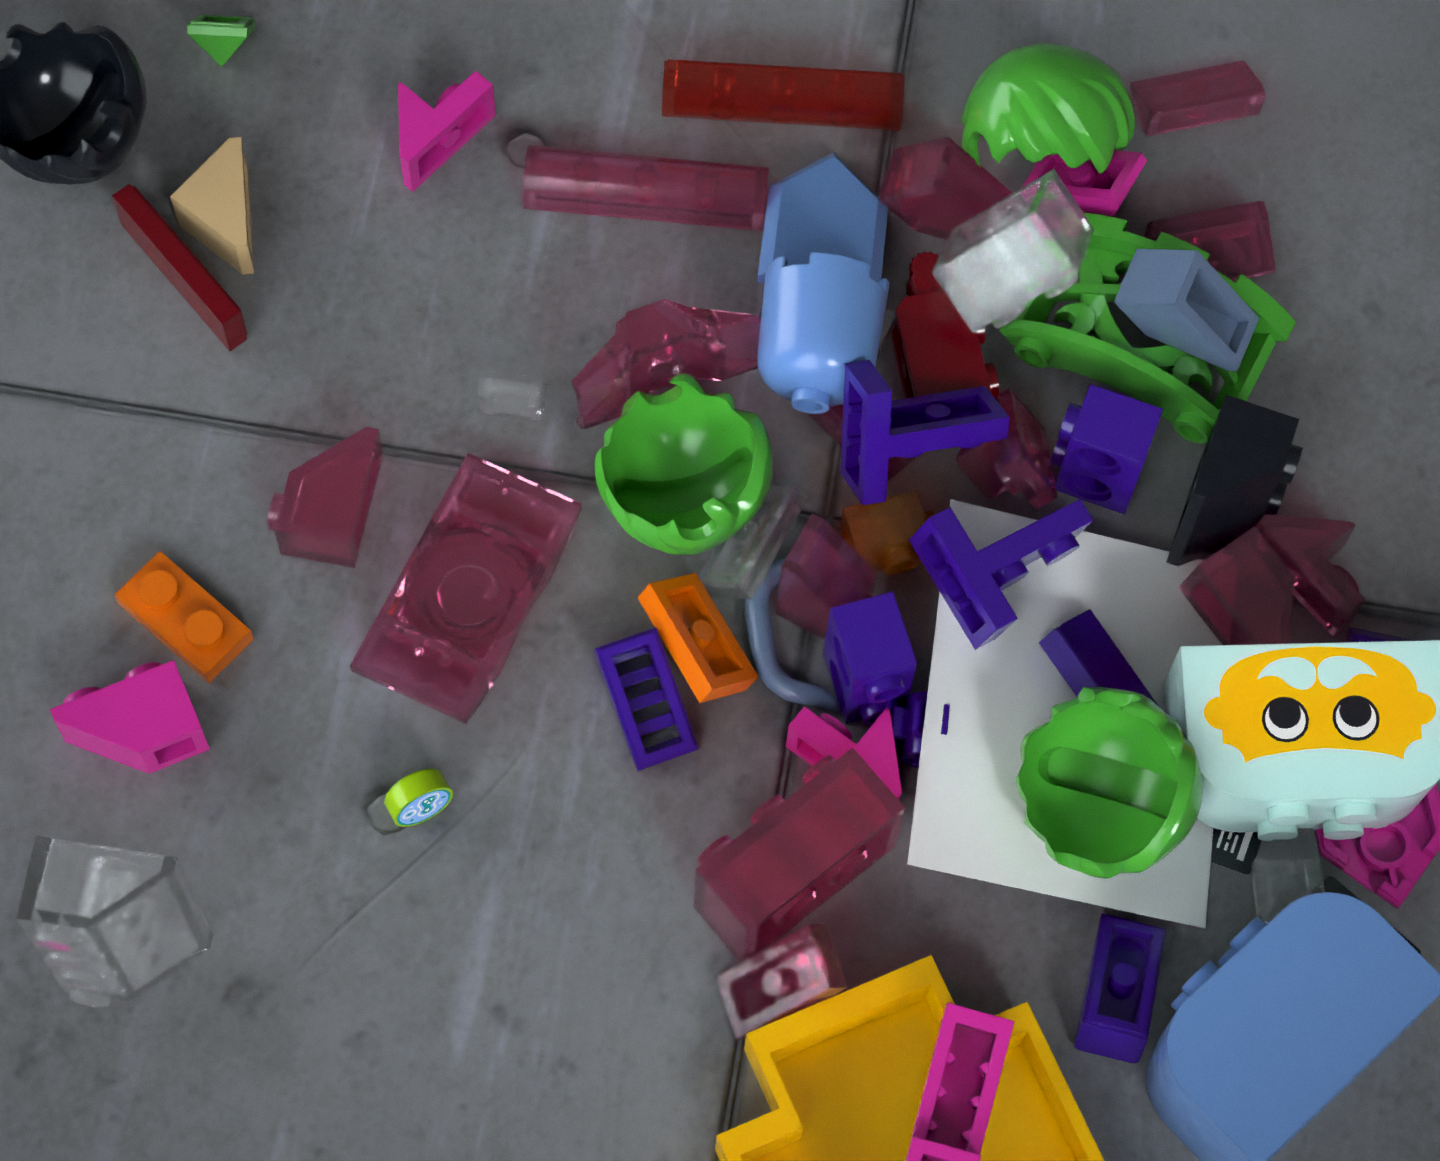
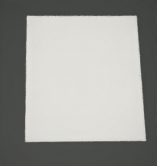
[907,499,1234,928]

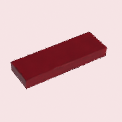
[112,184,247,351]

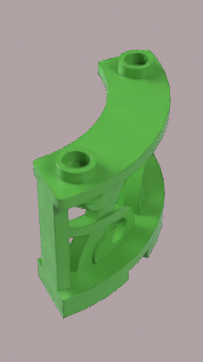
[999,212,1296,444]

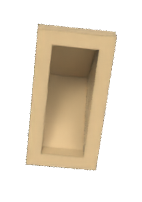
[170,137,254,275]

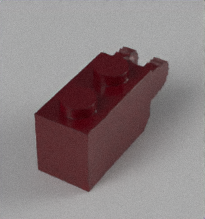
[891,251,999,399]

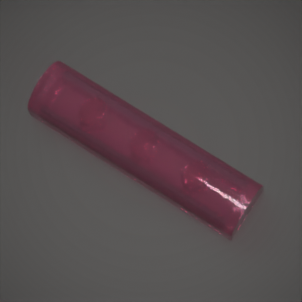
[523,145,769,231]

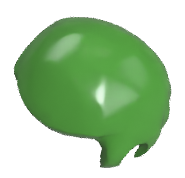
[961,43,1135,174]
[595,373,773,555]
[1016,687,1203,879]

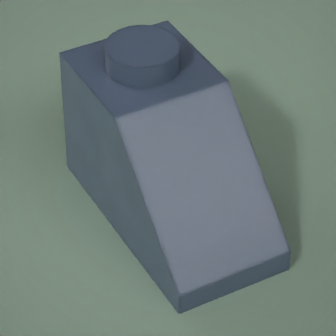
[1114,249,1259,371]

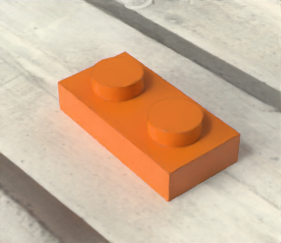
[114,551,254,684]
[637,573,758,703]

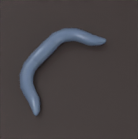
[744,544,841,712]

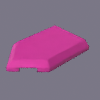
[1314,783,1440,909]

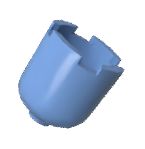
[757,252,890,414]

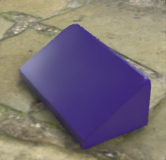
[1039,609,1158,705]

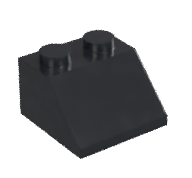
[1166,395,1303,566]

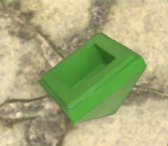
[187,14,256,67]

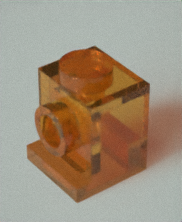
[839,490,934,589]

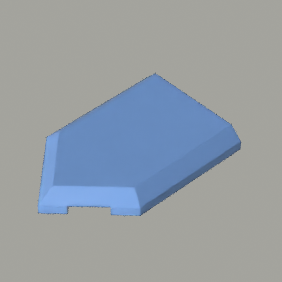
[757,152,888,284]

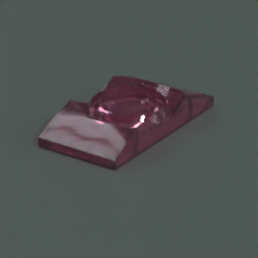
[350,453,582,724]

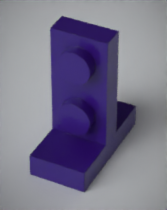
[840,360,1009,505]
[909,499,1094,650]

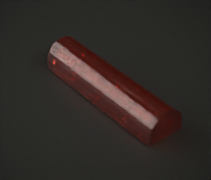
[662,59,905,131]

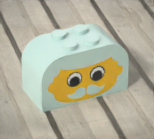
[1163,640,1440,841]

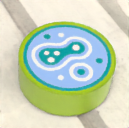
[384,768,453,827]

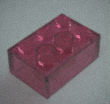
[693,748,905,967]

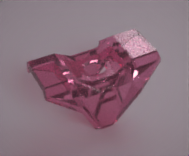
[571,299,761,429]

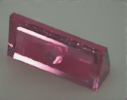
[1130,60,1266,137]
[1144,201,1276,281]

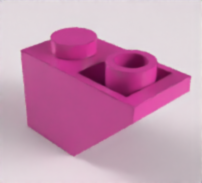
[50,660,210,774]

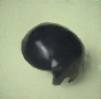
[0,22,147,185]

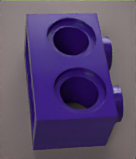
[1050,384,1163,515]
[823,591,917,725]

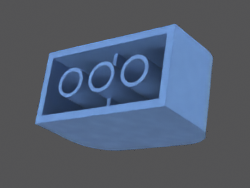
[1146,892,1440,1161]

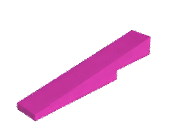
[905,1002,1014,1161]

